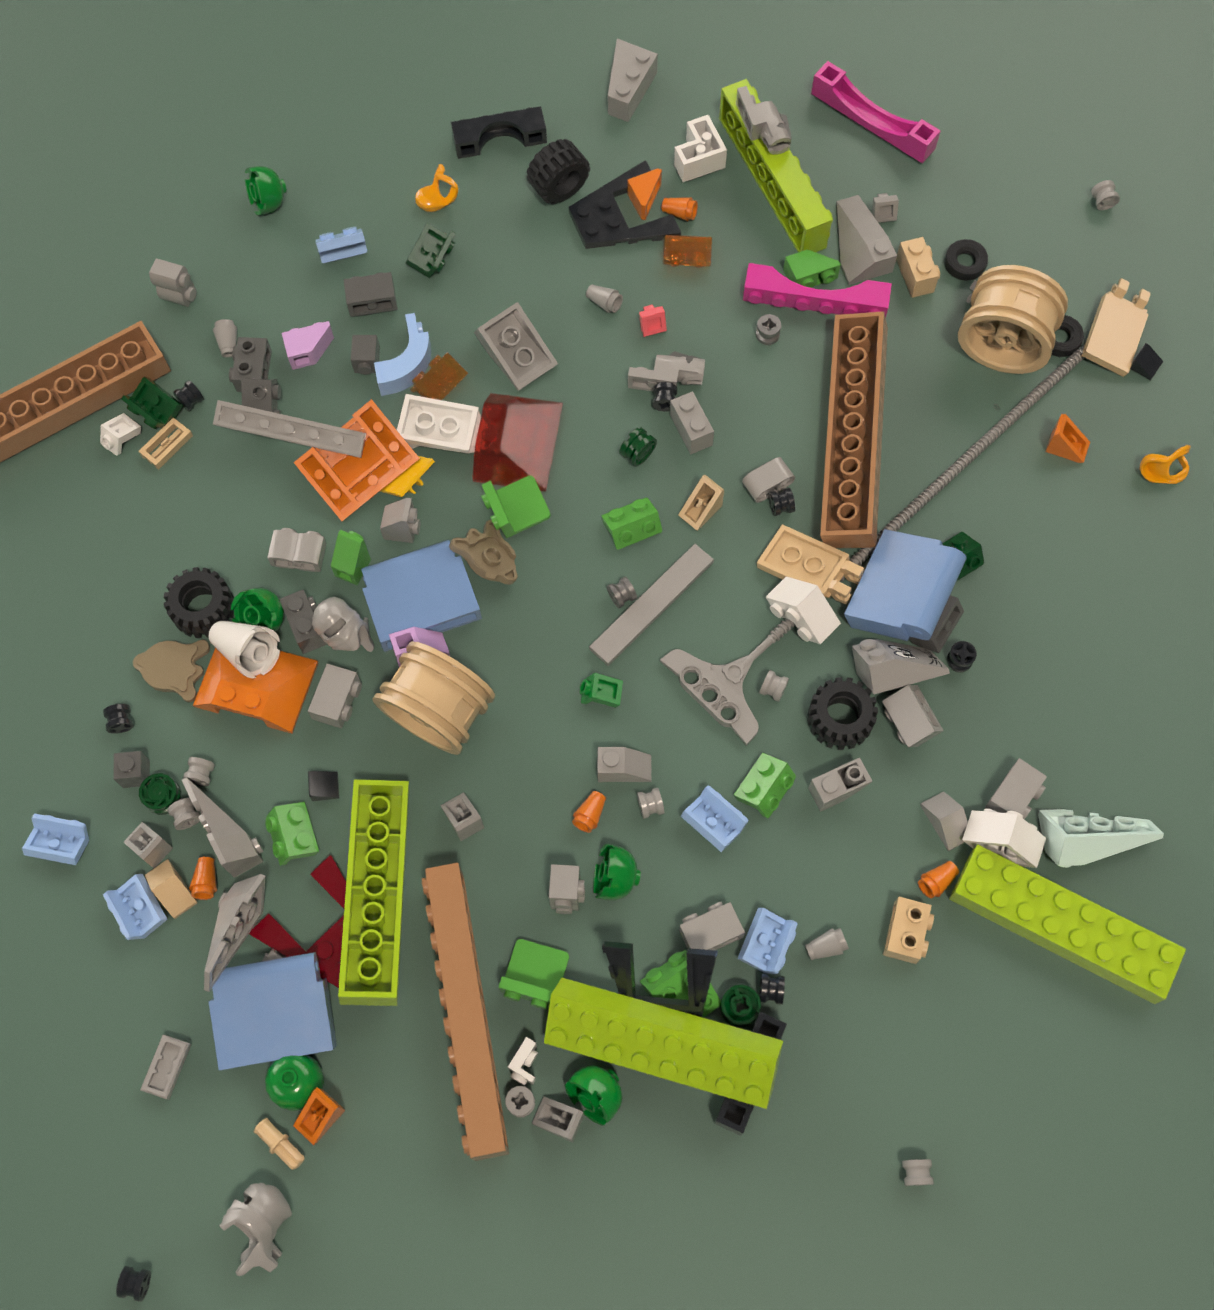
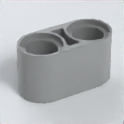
[742,457,795,503]

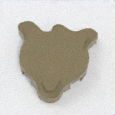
[449,520,518,585]
[133,640,210,703]

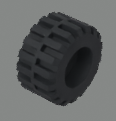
[526,139,590,204]
[163,567,234,638]
[808,677,878,750]

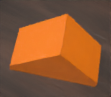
[628,168,662,220]
[1045,414,1090,463]
[293,1087,345,1145]

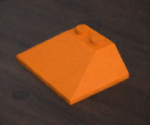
[293,399,420,522]
[193,648,319,734]

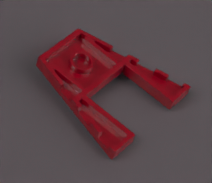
[249,855,346,989]

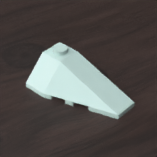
[1038,809,1164,868]

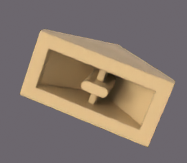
[678,475,724,530]
[145,859,198,919]

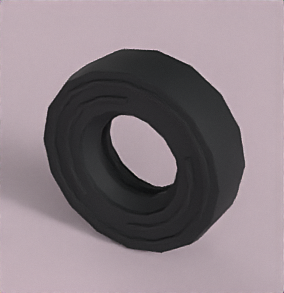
[944,239,988,281]
[1051,315,1084,357]

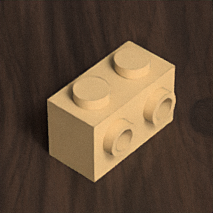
[896,237,940,298]
[883,897,934,964]

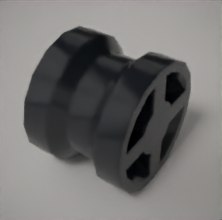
[173,380,204,411]
[653,382,677,412]
[769,488,795,516]
[947,641,977,672]
[103,704,133,734]
[759,974,785,1005]
[116,1266,151,1302]

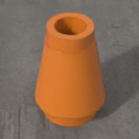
[662,197,698,221]
[572,791,606,833]
[189,857,217,900]
[918,861,959,899]

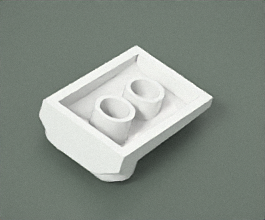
[397,394,489,453]

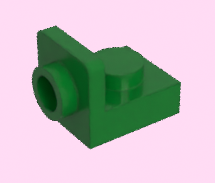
[580,673,623,708]

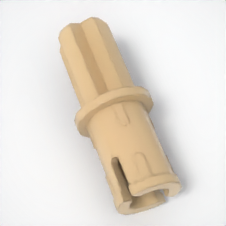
[254,1118,304,1169]

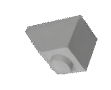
[598,747,651,782]

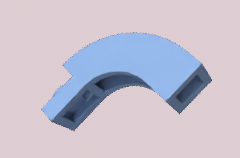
[374,313,431,396]

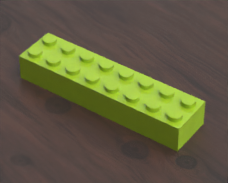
[719,79,833,252]
[338,779,409,1006]
[949,844,1186,1004]
[544,978,783,1109]

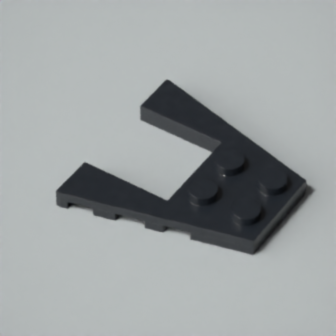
[568,160,681,249]
[602,941,718,1017]

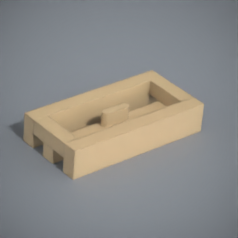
[138,418,193,470]

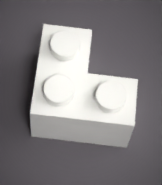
[674,115,727,182]
[766,577,841,644]
[962,809,1046,868]

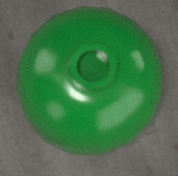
[245,166,287,216]
[231,588,284,632]
[593,844,641,901]
[265,1055,324,1111]
[565,1066,623,1125]

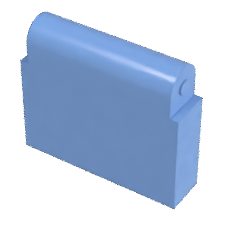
[844,529,966,641]
[361,540,482,652]
[208,952,337,1070]

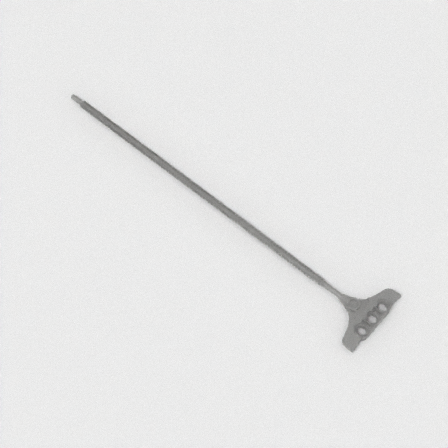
[660,345,1085,746]

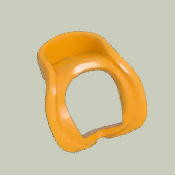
[415,164,458,212]
[1140,445,1191,484]

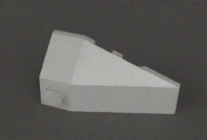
[836,195,897,285]
[182,777,264,878]
[204,874,266,992]

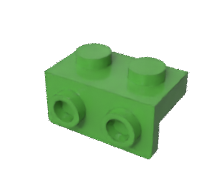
[601,497,662,550]
[734,753,796,819]
[265,802,319,866]

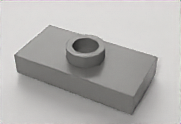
[140,1035,192,1100]

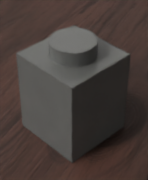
[351,335,380,375]
[113,751,150,788]

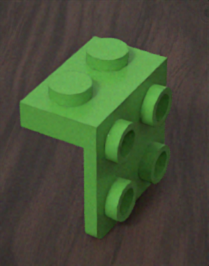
[481,475,551,538]
[499,939,569,1009]
[640,950,721,1018]

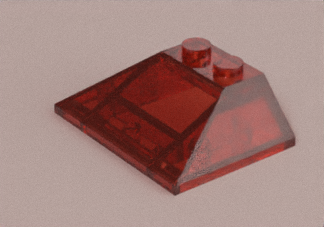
[473,393,563,492]

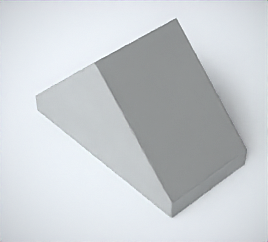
[440,792,484,841]
[920,792,968,851]
[124,822,173,868]
[532,1097,584,1143]

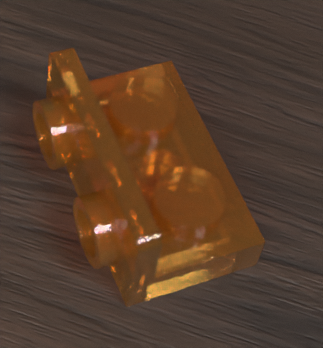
[664,235,712,267]
[410,352,468,400]

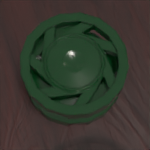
[619,427,657,467]
[139,773,181,815]
[720,985,761,1028]

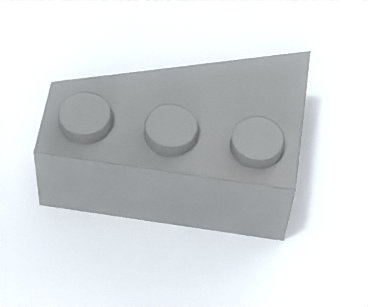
[608,39,658,122]

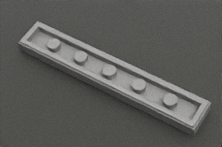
[213,400,367,458]
[589,544,714,666]

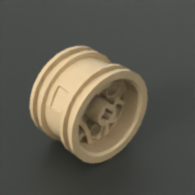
[958,265,1068,374]
[372,641,495,755]

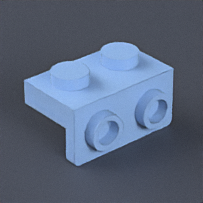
[316,227,367,263]
[681,785,749,852]
[22,814,89,865]
[103,874,168,940]
[737,908,798,974]

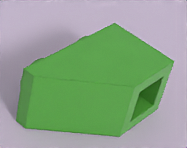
[783,249,841,288]
[331,530,371,586]

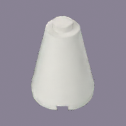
[209,621,280,678]

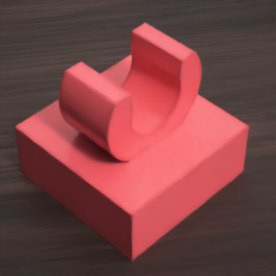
[639,305,667,337]

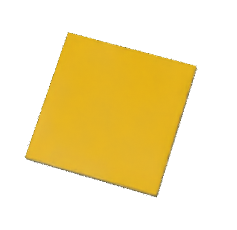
[380,456,435,497]

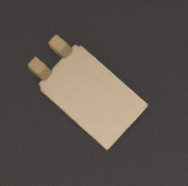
[1081,278,1151,377]
[757,524,864,605]

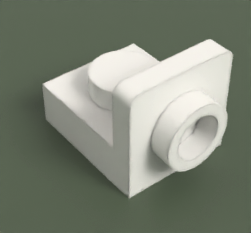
[100,413,141,456]
[508,1037,538,1086]

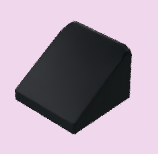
[1130,343,1163,381]
[308,771,339,801]

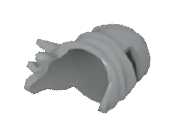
[312,597,374,652]
[219,1183,292,1276]

